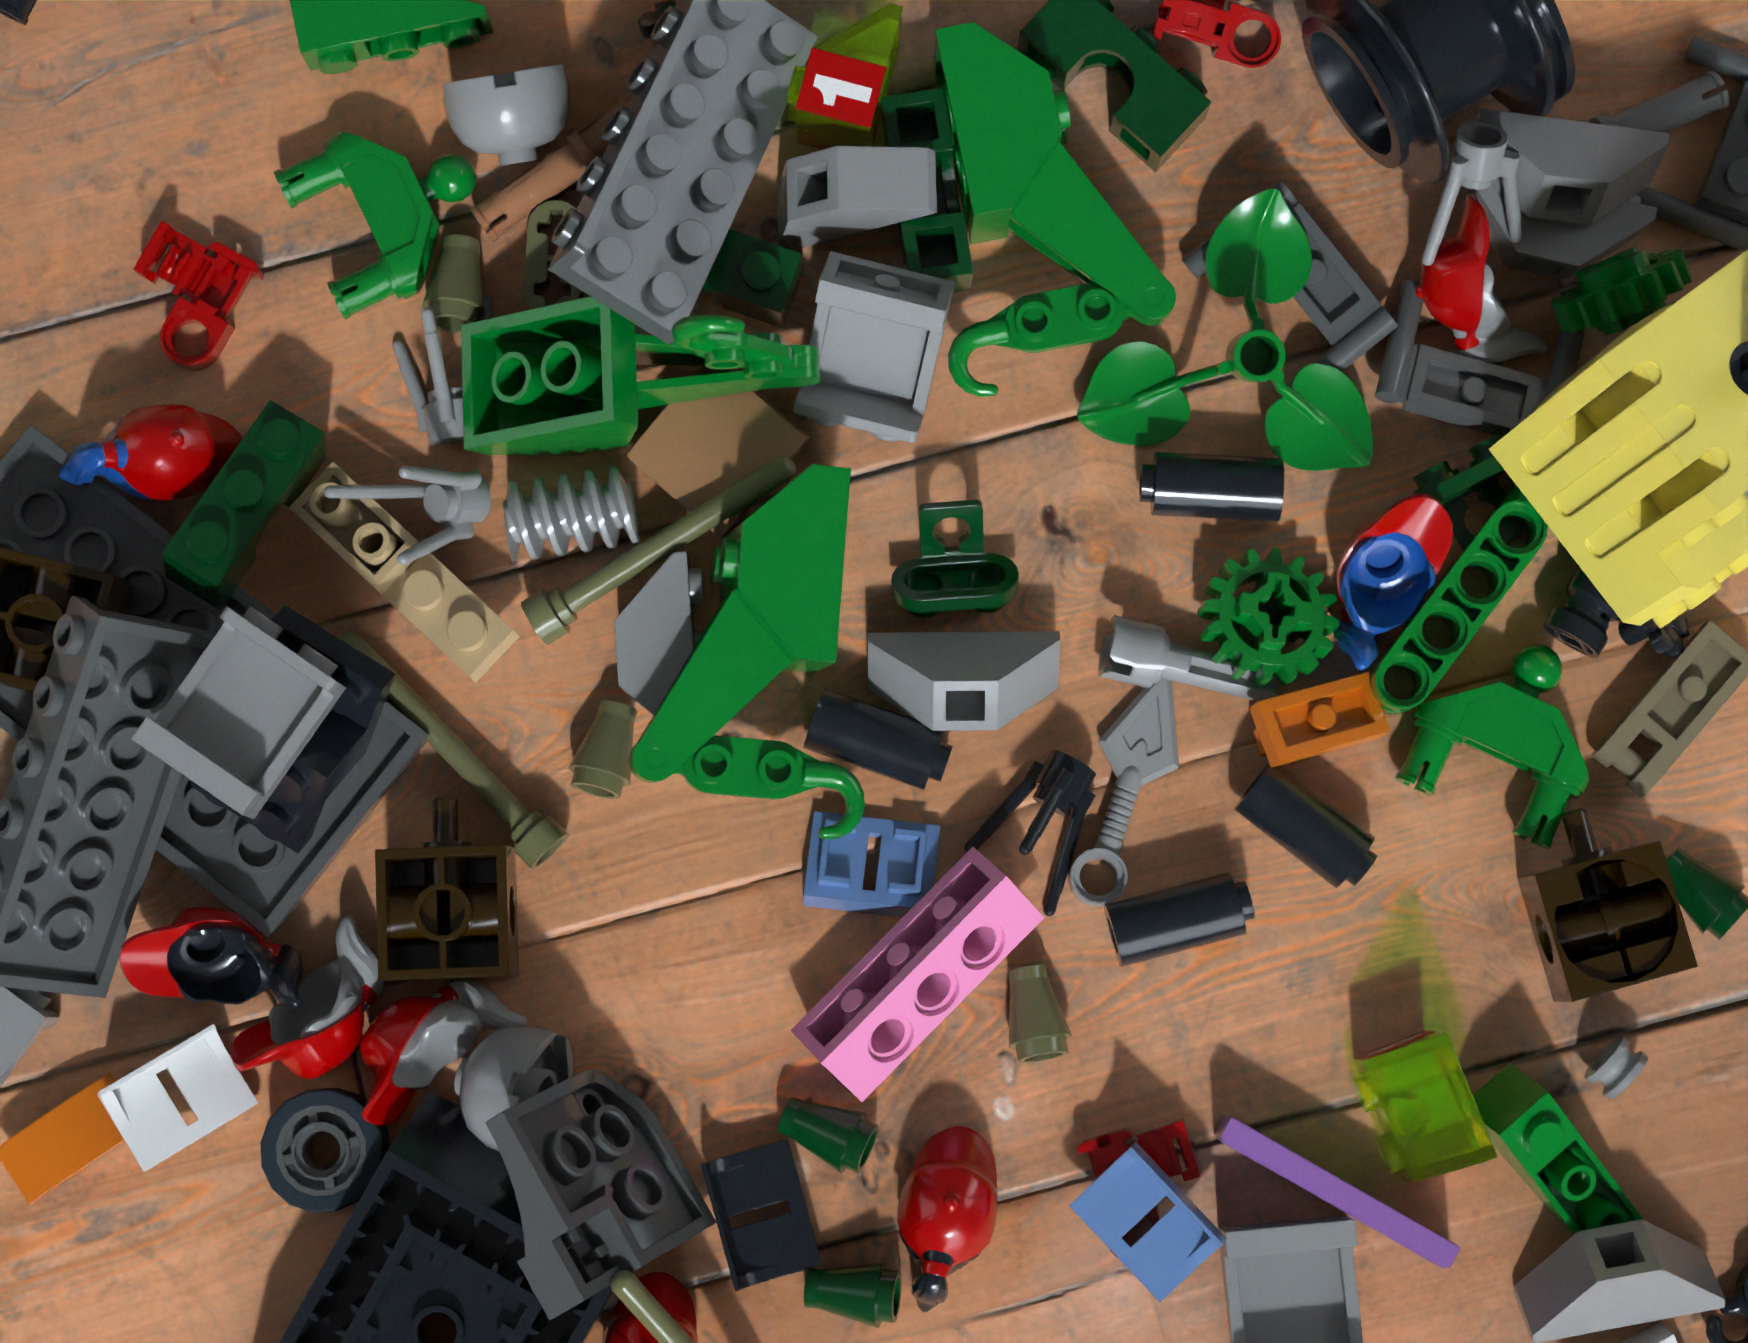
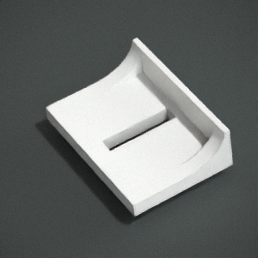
[97,1024,258,1172]

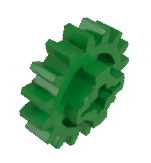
[1551,247,1693,335]
[1197,548,1340,688]

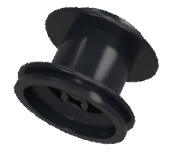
[1302,0,1575,184]

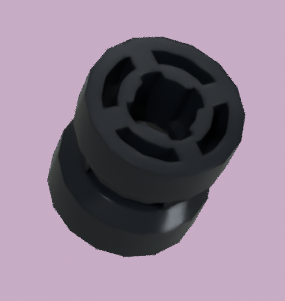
[1543,570,1620,658]

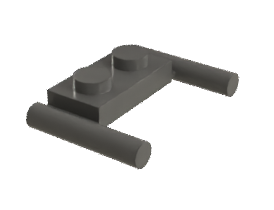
[1636,35,1748,252]
[1181,179,1398,386]
[1375,280,1585,435]

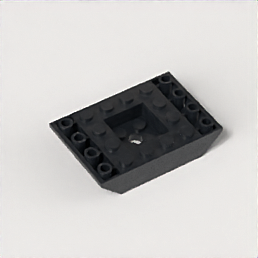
[280,1090,613,1343]

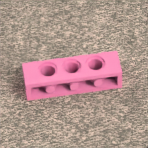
[790,847,1044,1102]

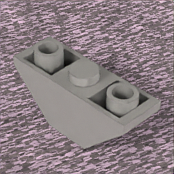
[1475,108,1670,225]
[777,146,937,250]
[1458,186,1658,280]
[614,552,705,716]
[868,631,1060,731]
[1514,1219,1725,1343]

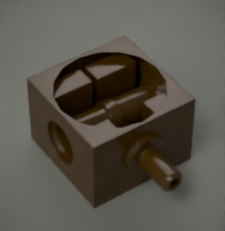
[0,547,135,693]
[375,797,519,981]
[1517,808,1698,1002]

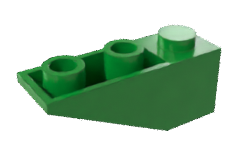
[290,0,494,74]
[1462,1063,1644,1236]

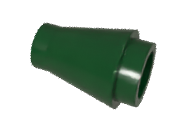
[1666,847,1748,940]
[778,1097,879,1173]
[804,1262,902,1328]

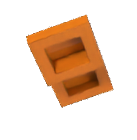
[0,1072,125,1205]

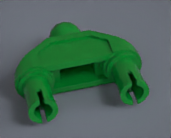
[274,131,477,320]
[1395,644,1590,849]

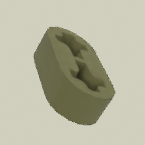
[524,200,584,309]

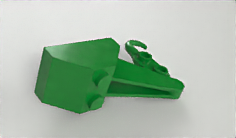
[933,22,1176,397]
[461,296,821,455]
[629,464,865,839]

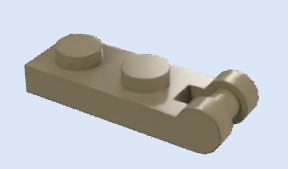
[1591,620,1748,797]

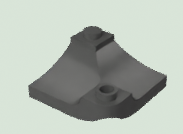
[485,1069,716,1320]

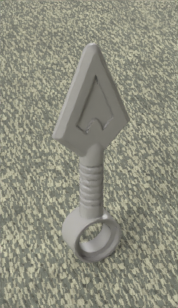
[1068,678,1179,907]

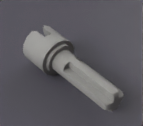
[1098,615,1280,701]

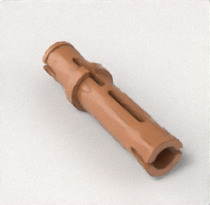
[470,99,627,242]

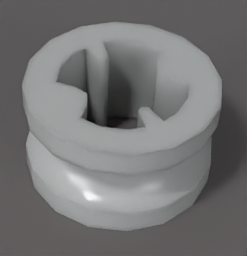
[1584,1035,1648,1100]

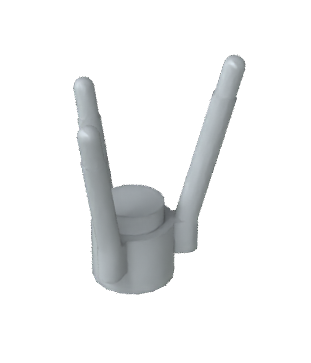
[1422,121,1522,266]
[392,296,493,445]
[324,466,491,565]

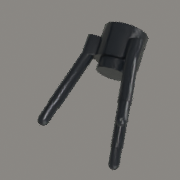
[965,750,1096,916]

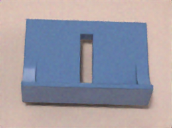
[803,811,940,917]
[1069,1142,1227,1302]

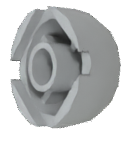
[442,64,570,166]
[454,1026,573,1152]

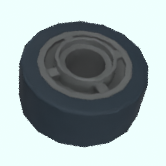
[260,1088,389,1213]

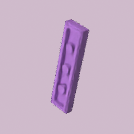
[1214,1115,1461,1269]

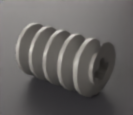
[503,466,640,563]

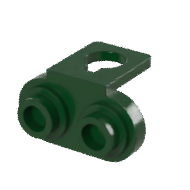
[1413,432,1523,549]
[891,499,1019,617]

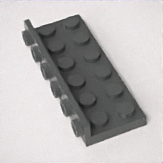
[548,0,818,345]
[0,596,217,998]

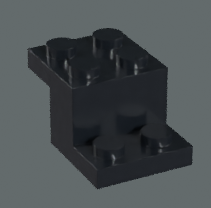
[190,605,396,853]

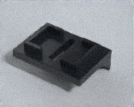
[701,1139,822,1292]

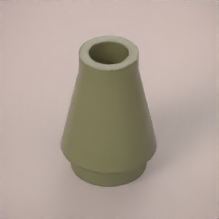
[422,234,485,333]
[569,700,637,799]
[1008,964,1072,1063]

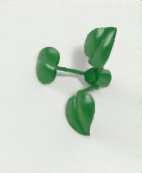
[1077,188,1373,471]

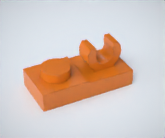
[1249,672,1391,768]

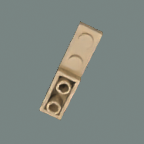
[289,462,520,683]

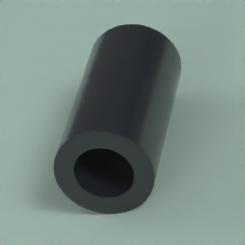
[1139,452,1284,521]
[803,688,953,790]
[1233,763,1378,888]
[1104,872,1255,967]

